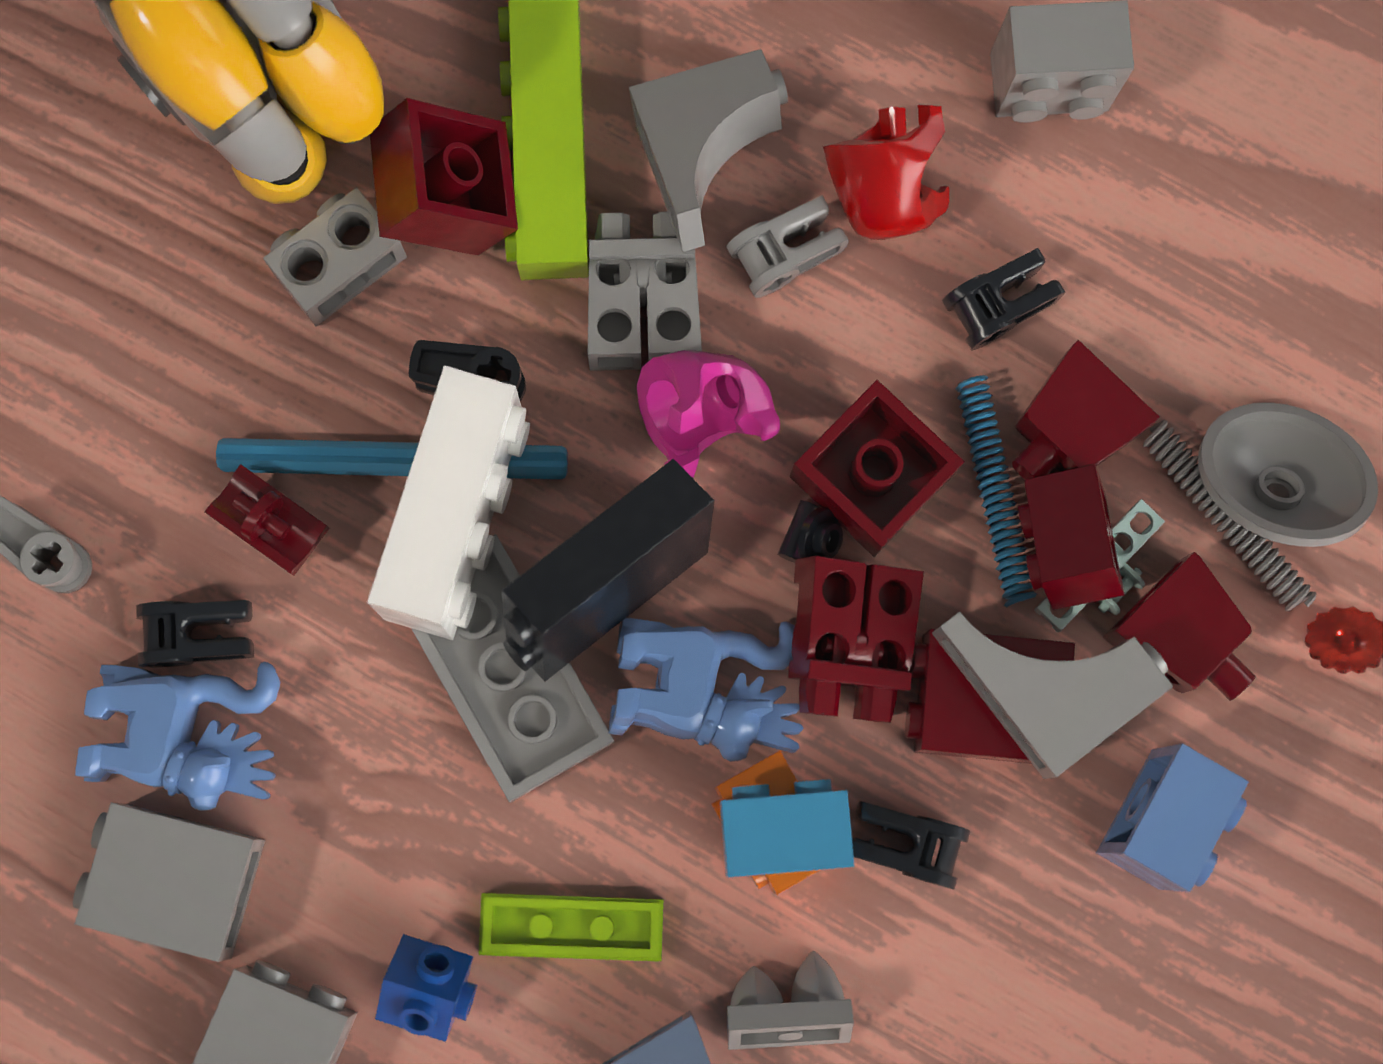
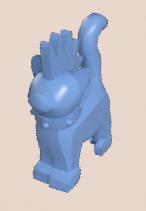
[608,618,804,762]
[75,662,281,811]

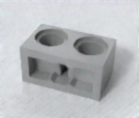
[263,187,407,326]

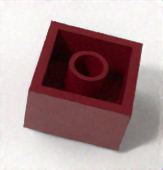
[370,98,518,256]
[789,380,965,557]

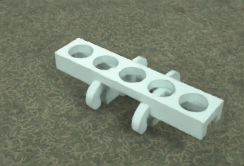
[1034,499,1165,633]

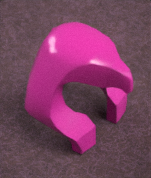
[637,350,780,478]

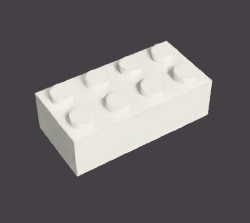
[367,366,530,640]

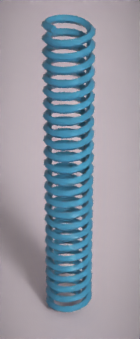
[955,375,1037,607]

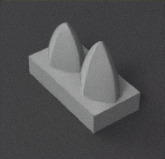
[727,951,854,1050]

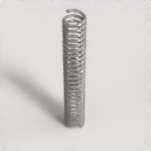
[1143,420,1317,611]

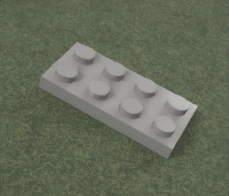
[411,534,615,803]

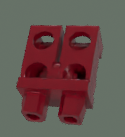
[788,556,924,723]

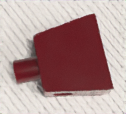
[1012,340,1160,480]
[1103,552,1256,701]

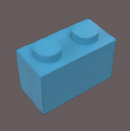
[719,779,855,877]

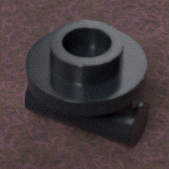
[778,500,843,563]

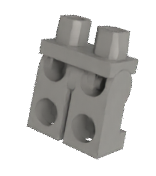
[588,212,702,371]

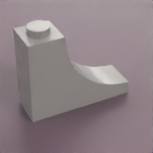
[629,49,788,252]
[932,612,1174,779]

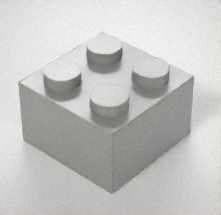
[990,0,1134,123]

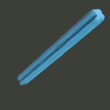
[216,438,568,480]

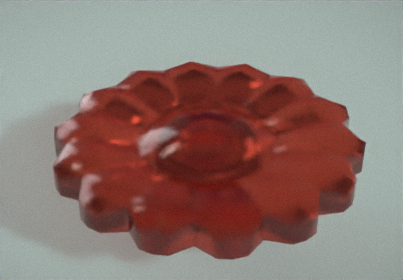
[1304,606,1383,674]

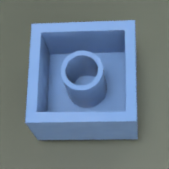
[1096,743,1249,892]

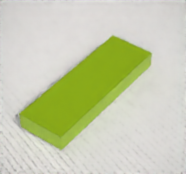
[478,893,664,962]

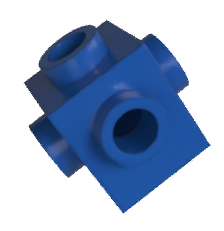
[375,934,478,1042]

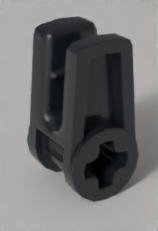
[942,248,1066,350]
[408,340,526,402]
[136,600,254,668]
[852,801,970,890]

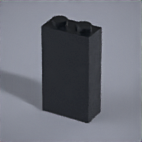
[501,459,715,682]

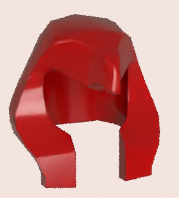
[823,105,950,240]

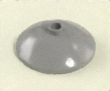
[1198,403,1378,547]

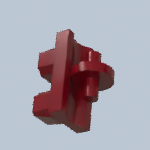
[204,464,330,576]

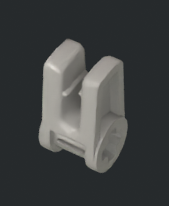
[726,196,849,298]
[0,495,92,594]

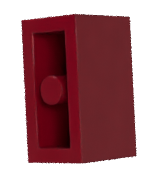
[1018,464,1124,610]

